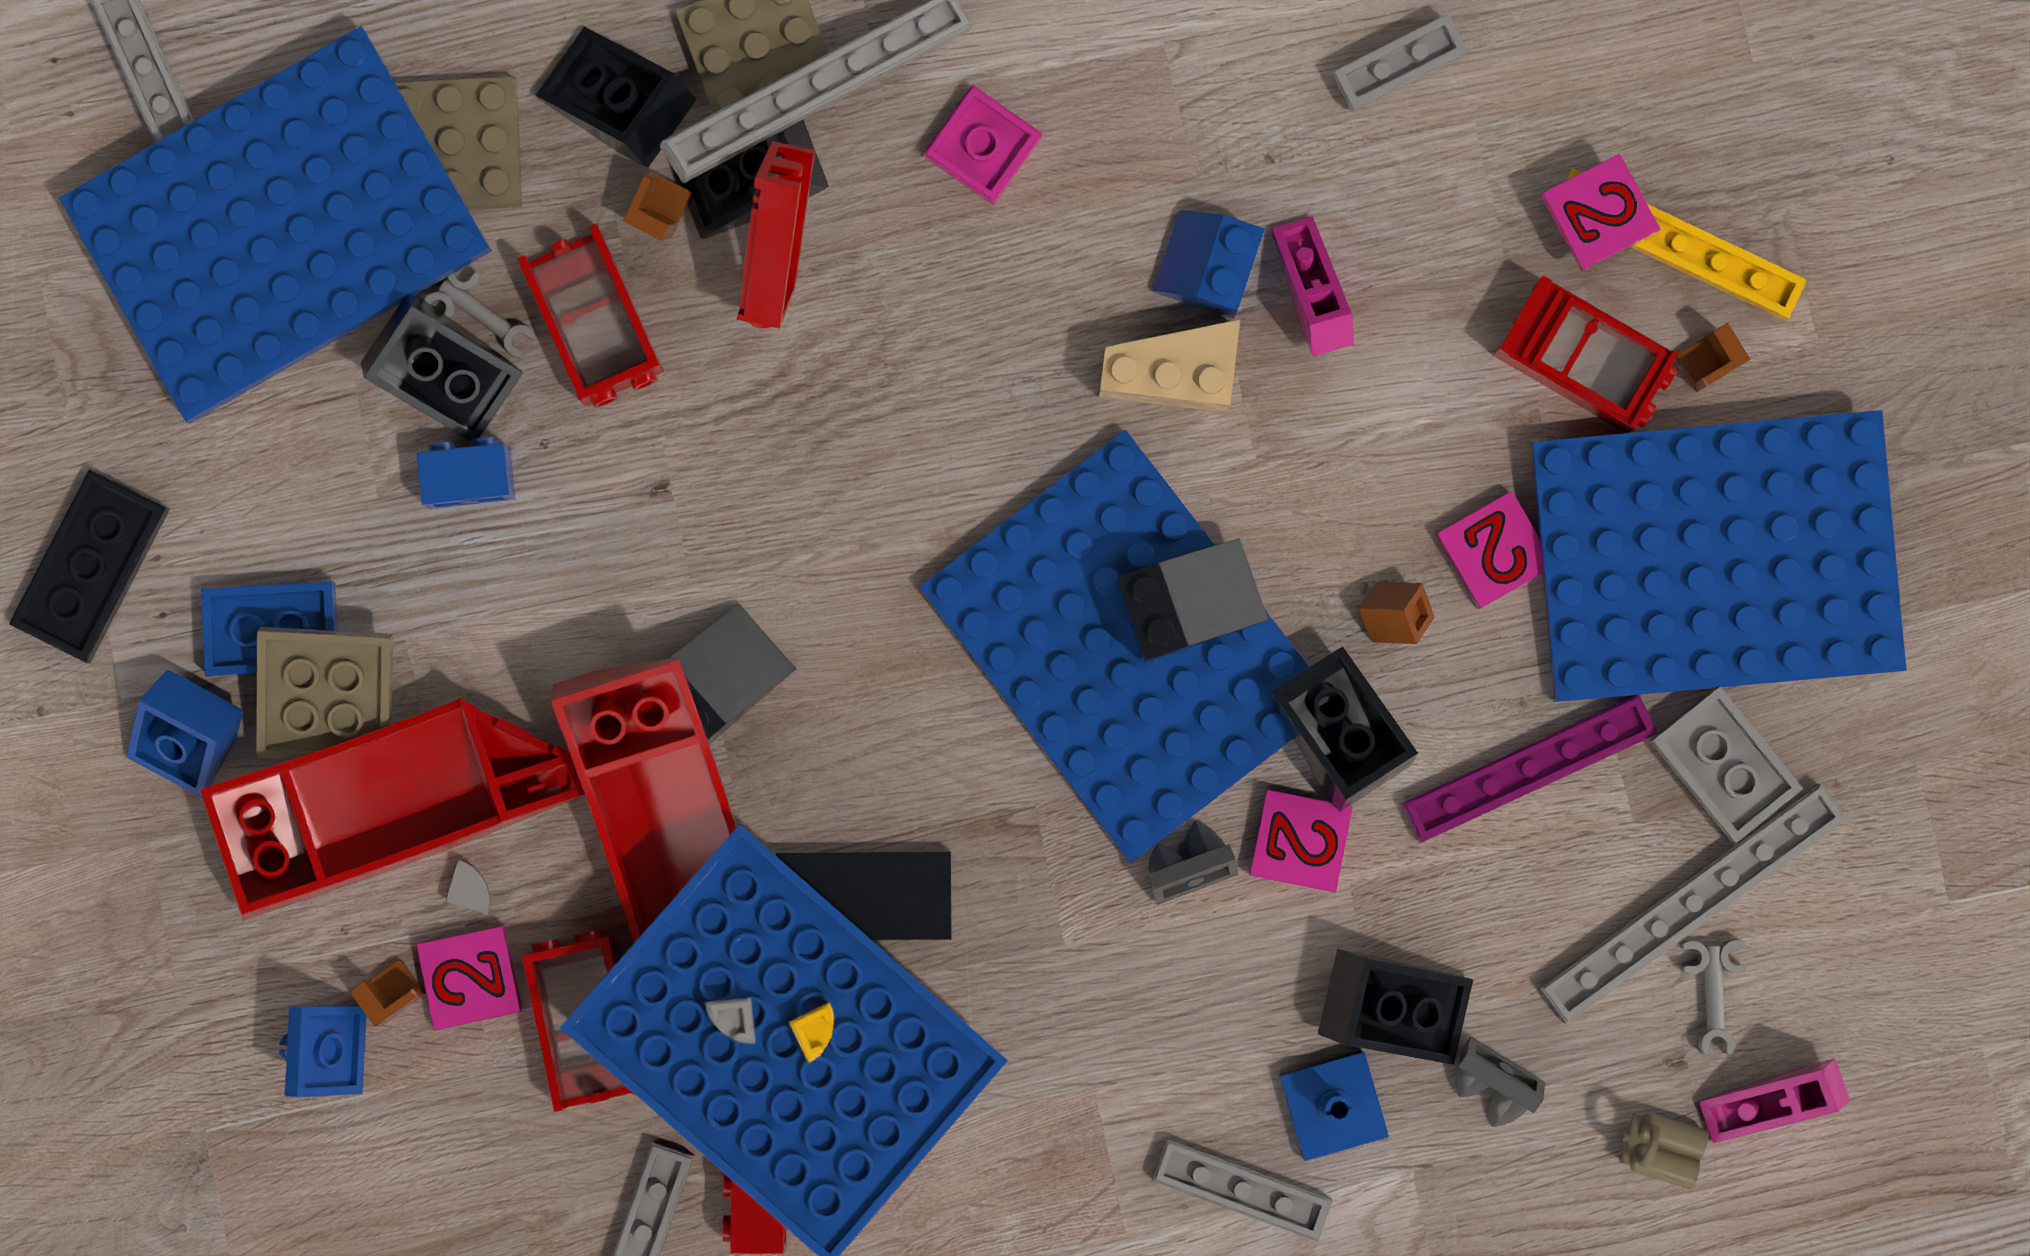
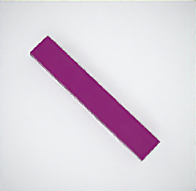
[1401,695,1658,843]

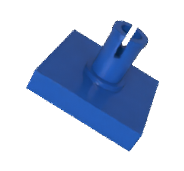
[279,1005,367,1097]
[1279,1051,1389,1161]

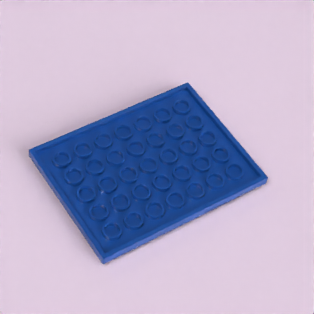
[59,26,492,424]
[1531,410,1907,702]
[919,429,1309,863]
[560,825,1008,1256]

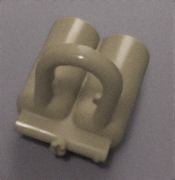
[1619,1113,1708,1189]

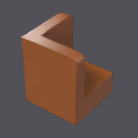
[623,172,692,241]
[1676,323,1751,392]
[1359,582,1435,644]
[349,960,426,1027]

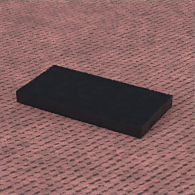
[9,470,170,664]
[776,852,952,940]

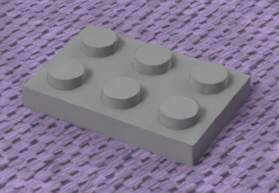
[1650,686,1804,843]

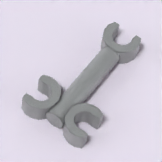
[424,268,537,360]
[1680,940,1746,1054]

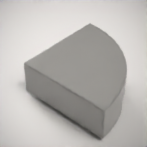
[446,860,492,914]
[706,998,755,1043]

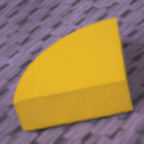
[789,1002,834,1063]

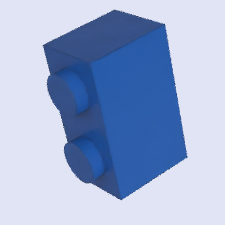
[417,437,516,509]

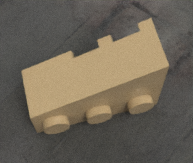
[1099,319,1241,413]

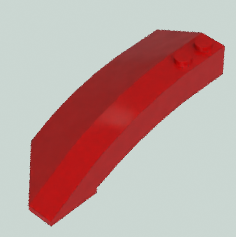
[551,658,737,943]
[200,698,585,921]

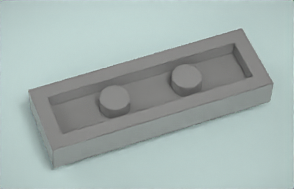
[1332,13,1468,113]

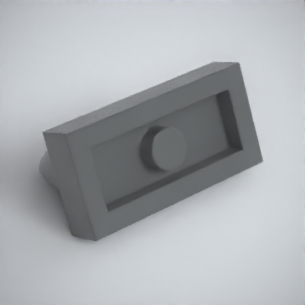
[1147,821,1239,905]
[1455,1036,1545,1127]

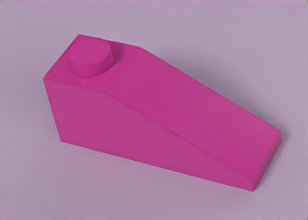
[1272,216,1354,356]
[1699,1058,1850,1144]

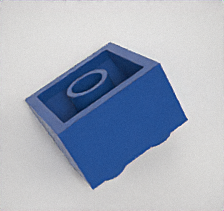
[1153,210,1265,319]
[126,669,244,798]

